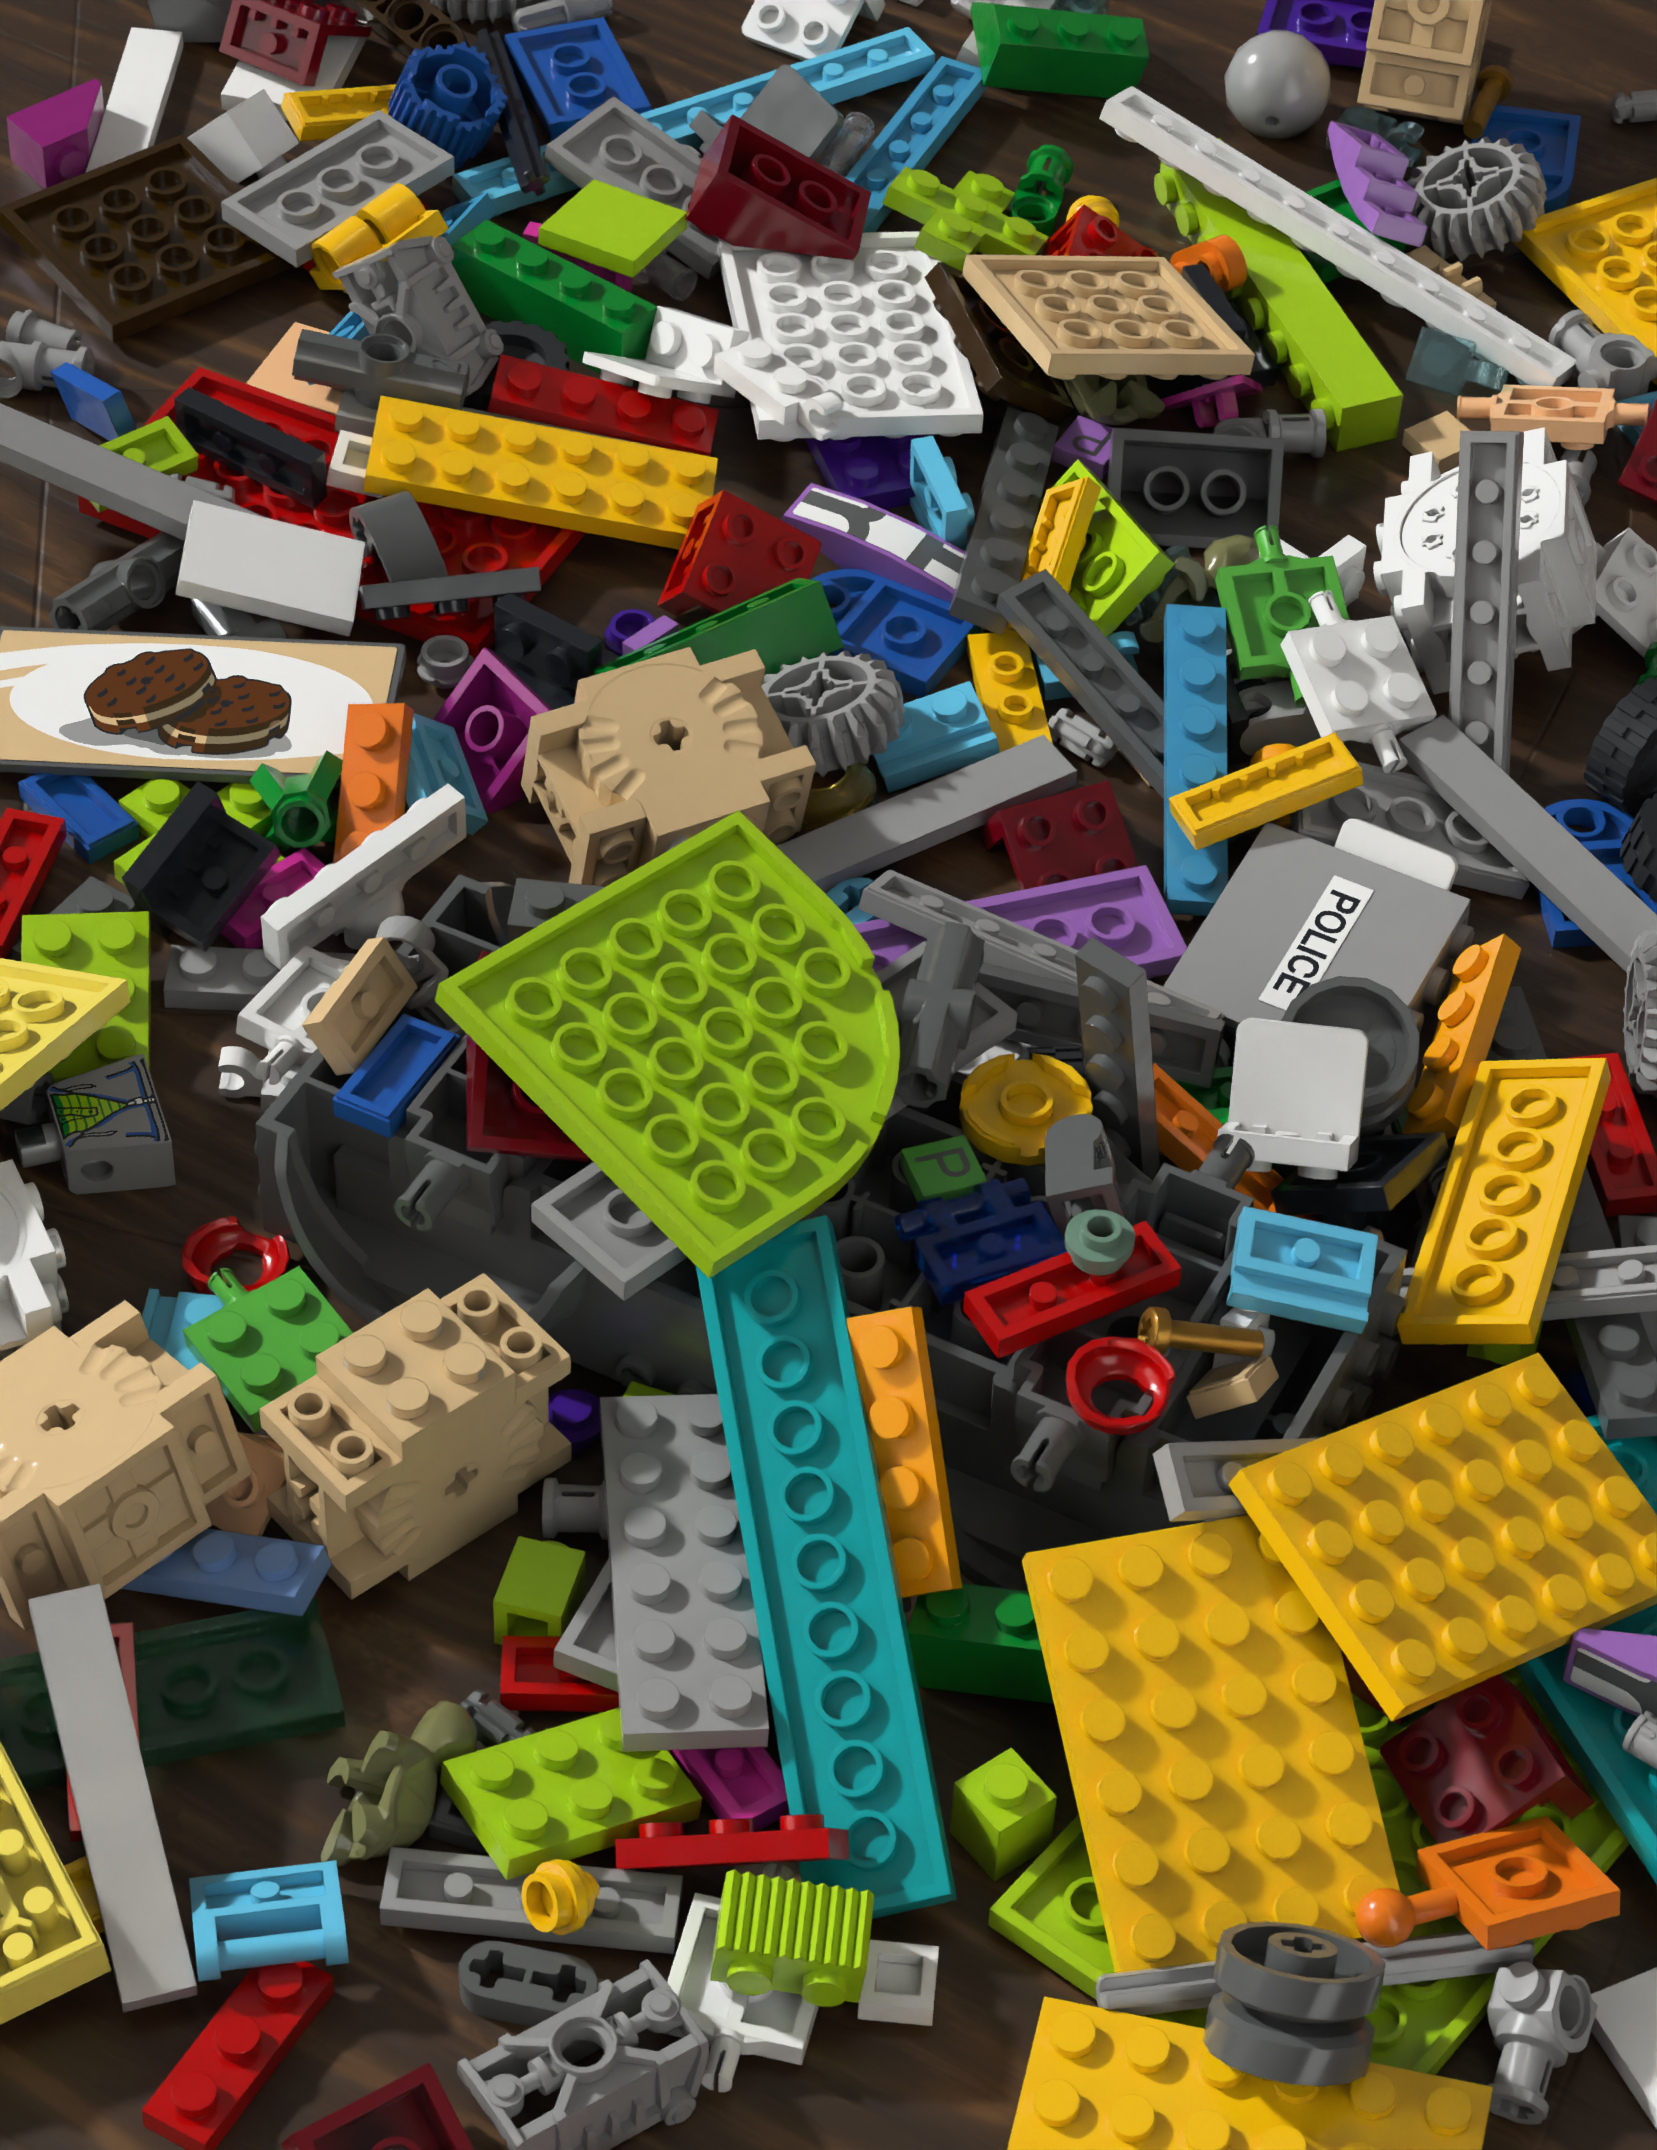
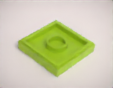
[538,179,687,278]

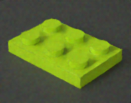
[21,911,151,1083]
[440,1707,702,1881]

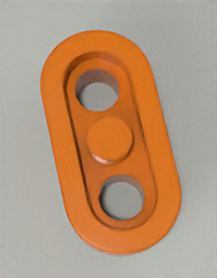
[1170,235,1247,293]

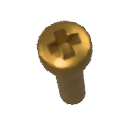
[1463,65,1514,139]
[1138,1307,1265,1358]

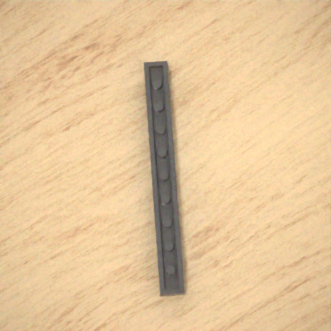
[1486,986,1657,1439]

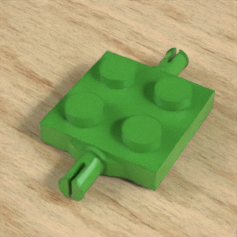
[1215,525,1349,708]
[183,1266,353,1433]

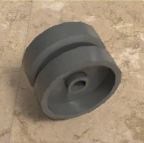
[1281,976,1420,1136]
[1203,1921,1386,2086]

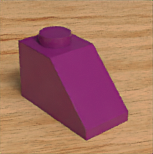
[7,78,104,189]

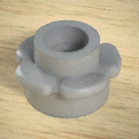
[417,635,474,689]

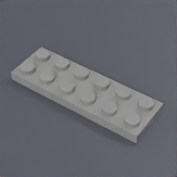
[599,1394,769,1752]

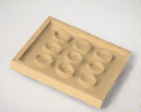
[962,254,1255,380]

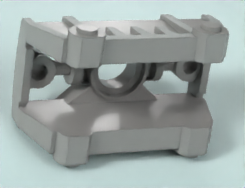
[333,235,504,397]
[457,1959,709,2150]

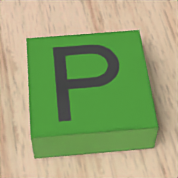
[900,1135,988,1213]

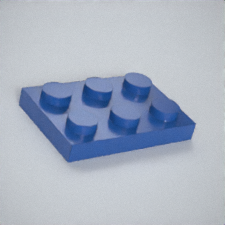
[505,17,651,141]

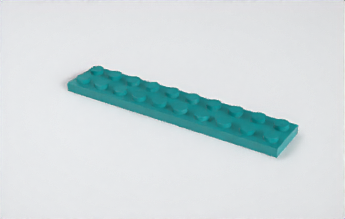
[696,1215,957,1919]

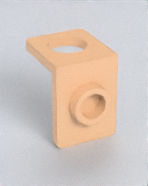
[205,1432,286,1536]

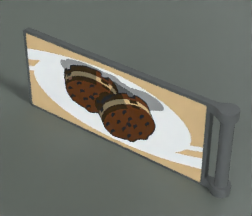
[0,626,406,788]

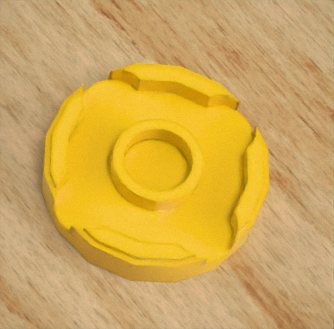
[959,1053,1093,1166]

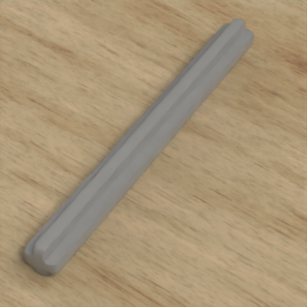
[1096,1930,1535,2016]

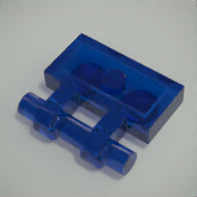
[895,1178,1067,1306]

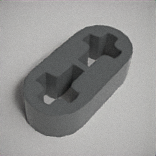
[458,1941,598,2027]

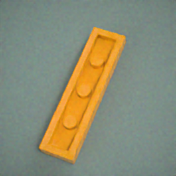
[1402,933,1522,1140]
[846,1306,963,1598]

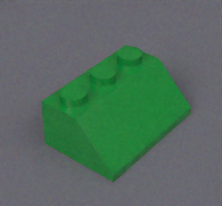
[970,2,1150,98]

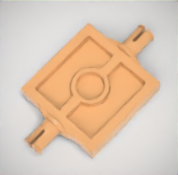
[1457,384,1650,450]

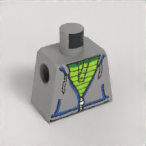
[15,1054,176,1195]

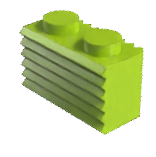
[710,1869,874,2007]

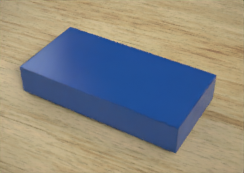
[51,362,137,441]
[18,772,140,865]
[332,1013,461,1139]

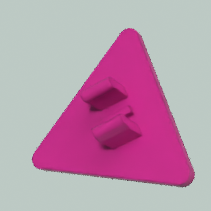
[1161,375,1262,428]

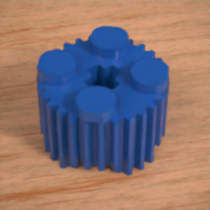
[388,41,508,168]

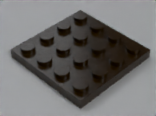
[0,134,295,343]

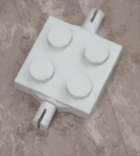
[1280,590,1437,773]
[236,945,351,1085]
[664,1863,819,2092]

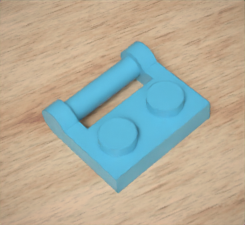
[189,1860,349,1982]

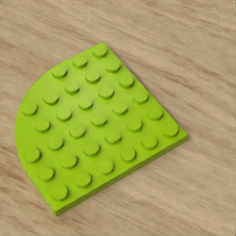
[435,810,900,1279]

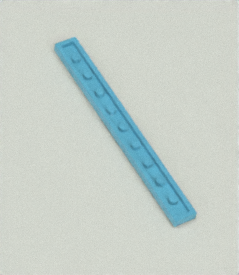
[452,27,935,217]

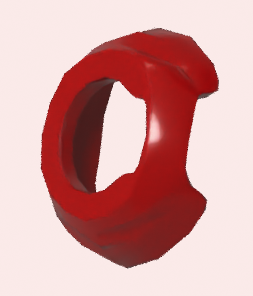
[181,1216,291,1295]
[1065,1336,1176,1435]

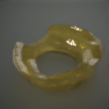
[801,763,877,829]

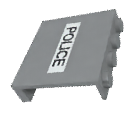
[1163,822,1475,1034]

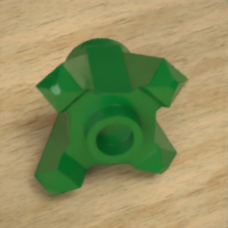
[249,751,343,852]

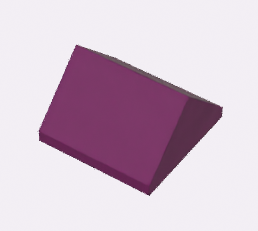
[433,647,553,813]

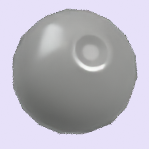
[1225,30,1331,139]

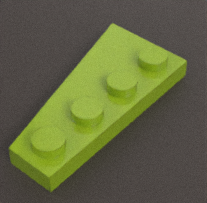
[1040,459,1175,637]

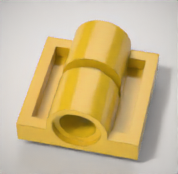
[309,183,449,293]

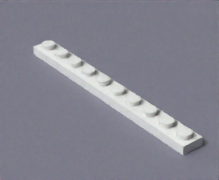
[1099,86,1576,387]

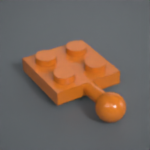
[1355,1815,1620,1951]

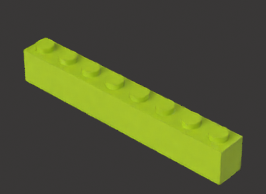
[1154,138,1403,452]

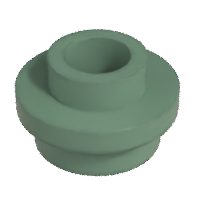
[1064,1209,1135,1275]

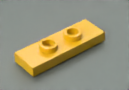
[281,85,396,142]
[1004,476,1101,632]
[966,631,1053,752]
[1169,732,1363,851]

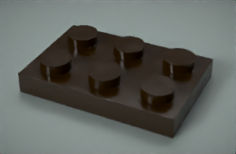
[924,262,1074,423]

